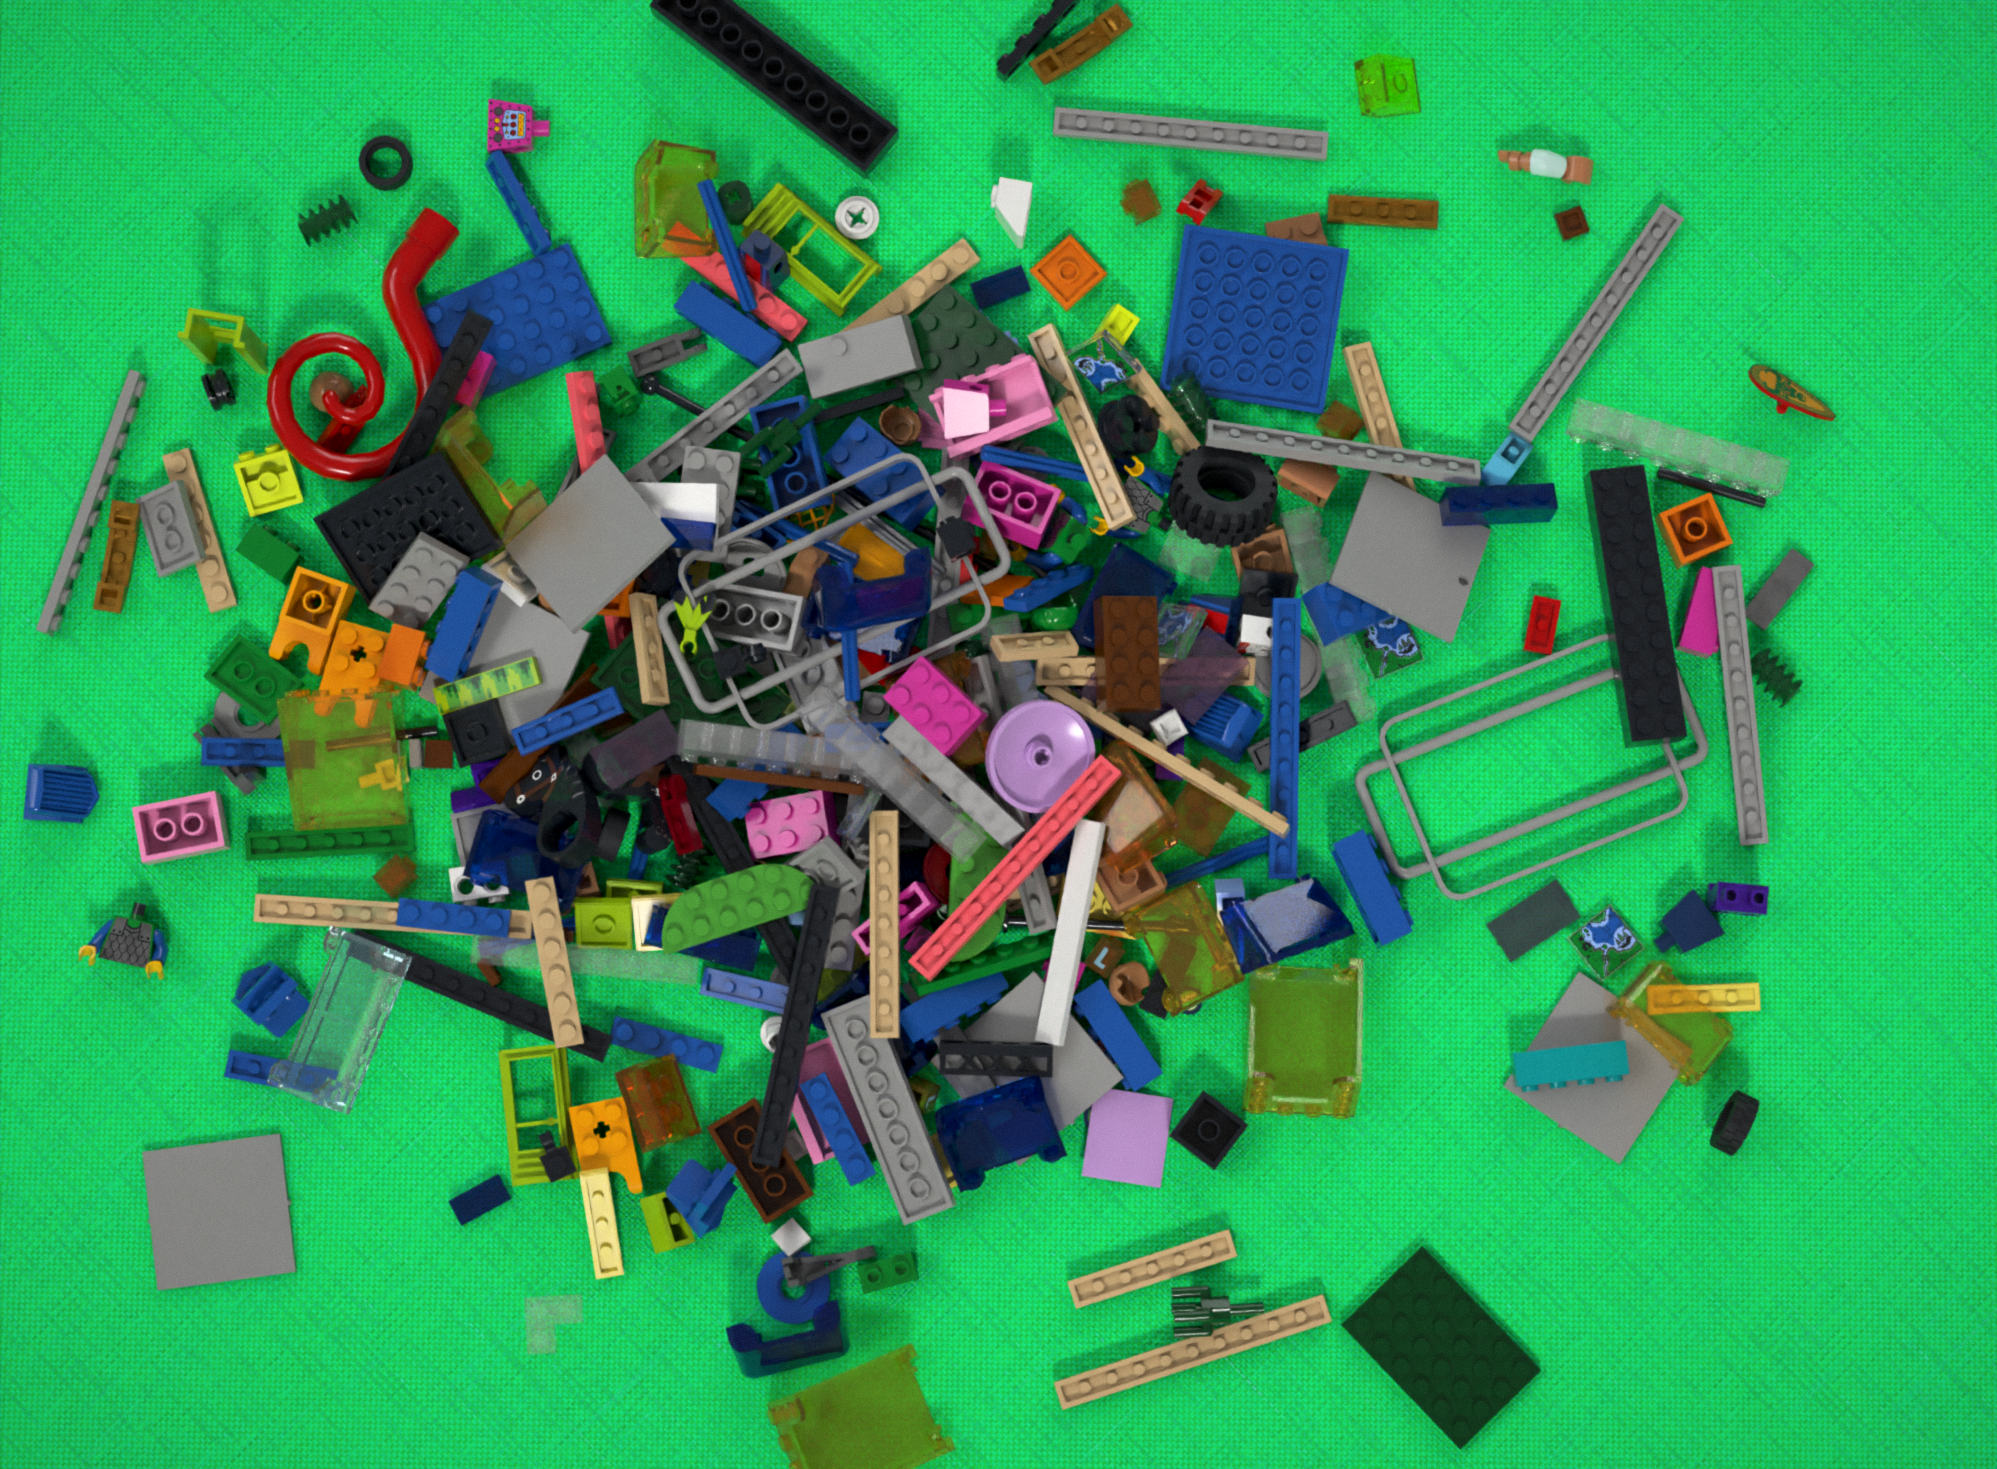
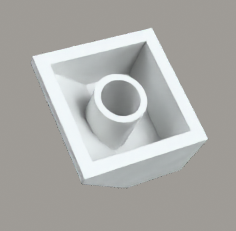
[991,177,1033,249]

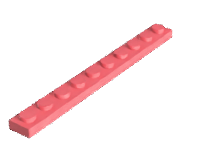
[565,371,633,649]
[908,754,1122,982]

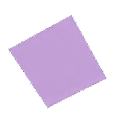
[1082,1089,1173,1188]

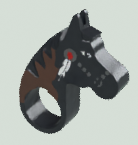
[581,739,697,855]

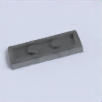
[1745,548,1814,631]

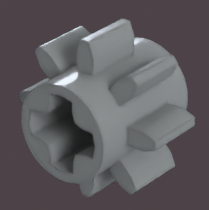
[843,837,870,872]

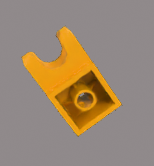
[269,566,357,676]
[314,620,390,728]
[568,1096,643,1194]

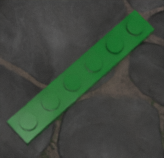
[945,573,1112,634]
[245,823,415,861]
[908,928,1056,996]

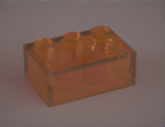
[1158,756,1252,859]
[614,1053,702,1153]

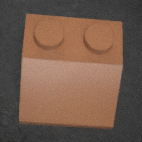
[1276,458,1340,509]

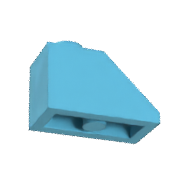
[1481,431,1534,493]

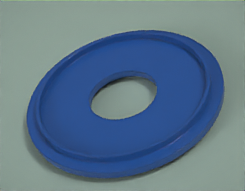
[757,1250,830,1324]

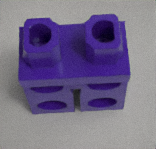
[1706,881,1769,917]

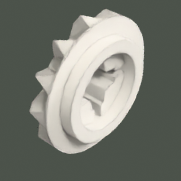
[835,196,879,240]

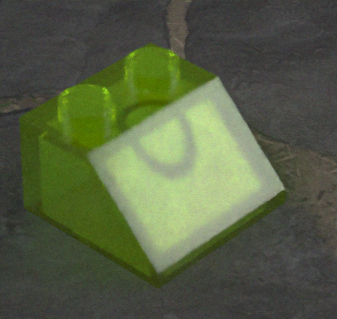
[1354,53,1421,118]

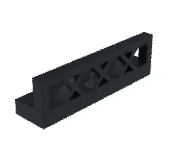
[939,1040,1053,1078]

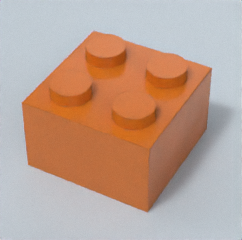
[1655,492,1733,569]
[377,623,433,693]

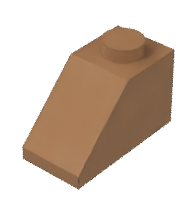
[781,545,832,601]

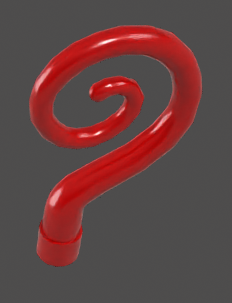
[266,207,460,483]

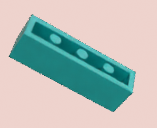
[1510,1040,1630,1092]

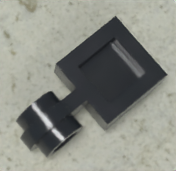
[712,643,768,681]

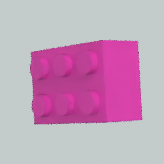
[960,461,1062,550]
[883,656,988,757]
[745,790,841,861]

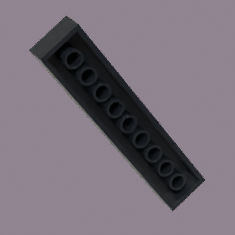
[649,0,899,180]
[1583,465,1687,748]

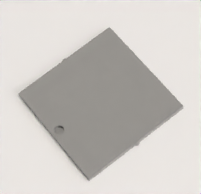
[505,454,677,635]
[1329,471,1491,643]
[418,590,591,746]
[931,971,1124,1166]
[1503,972,1695,1164]
[142,1133,297,1290]

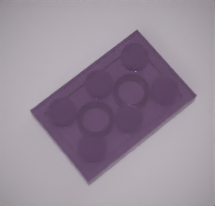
[1160,625,1250,725]

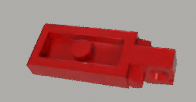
[316,384,368,454]

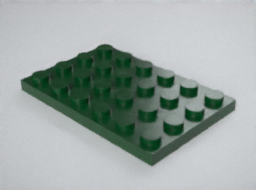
[889,283,1070,467]
[590,596,792,785]
[1341,1246,1541,1449]

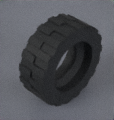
[1710,1090,1760,1156]

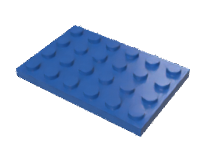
[422,243,613,410]

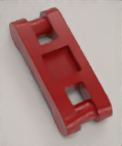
[1176,178,1224,226]

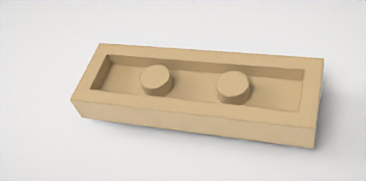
[990,630,1079,662]

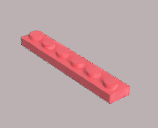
[661,222,809,344]

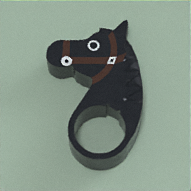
[504,742,601,869]

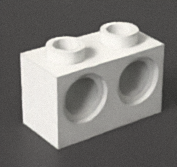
[449,860,512,906]

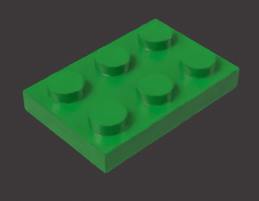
[203,634,305,728]

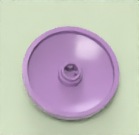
[985,700,1095,813]

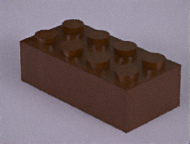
[1093,596,1161,713]
[706,1098,815,1224]

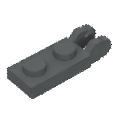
[626,328,708,380]

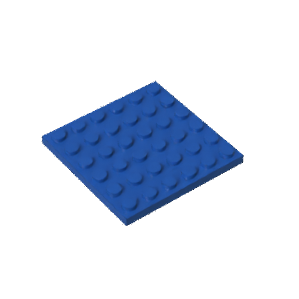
[1159,224,1350,414]

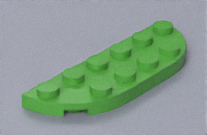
[948,802,1008,962]
[661,864,815,956]

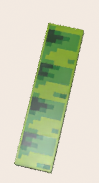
[432,656,543,715]

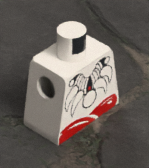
[1234,614,1271,656]

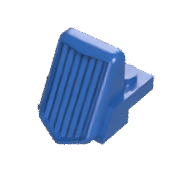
[1185,686,1265,763]
[23,764,100,824]
[231,960,310,1038]
[666,1159,738,1239]

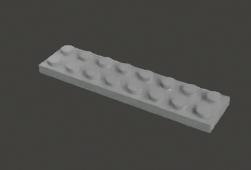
[821,994,957,1225]

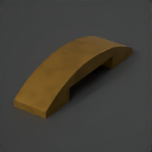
[1029,4,1133,86]
[93,500,141,614]

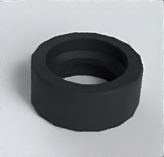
[358,135,413,191]
[593,806,631,862]

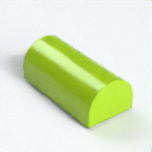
[606,877,664,898]

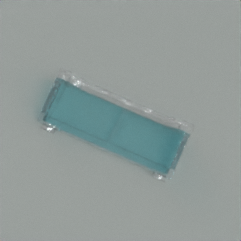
[266,925,413,1115]

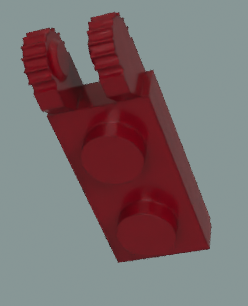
[657,774,704,856]

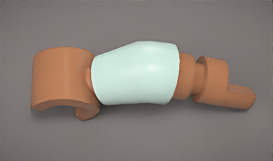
[1498,149,1594,185]

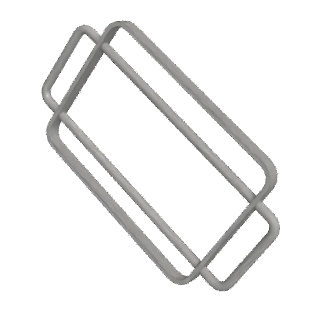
[657,453,1011,732]
[1355,634,1709,901]

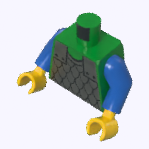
[1089,456,1174,539]
[1009,483,1092,571]
[78,902,169,980]

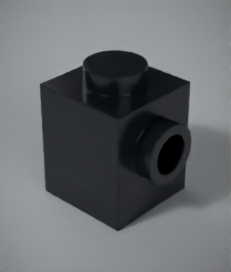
[936,516,977,563]

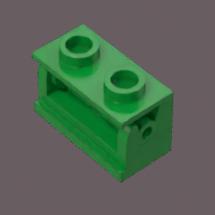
[597,365,643,417]
[235,523,304,585]
[856,1251,919,1294]

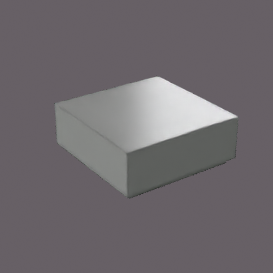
[409,739,425,770]

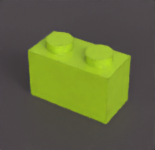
[639,1191,695,1254]

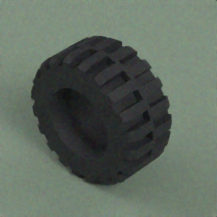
[1168,444,1278,548]

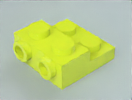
[233,443,304,517]

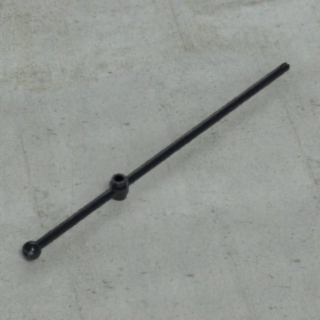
[640,374,1014,575]

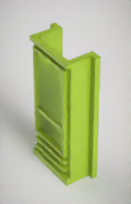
[740,182,883,318]
[177,308,269,375]
[498,1044,580,1187]

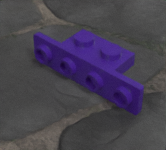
[450,757,531,813]

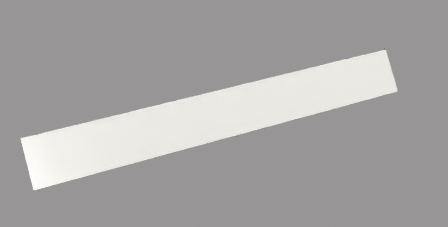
[1035,819,1106,1046]

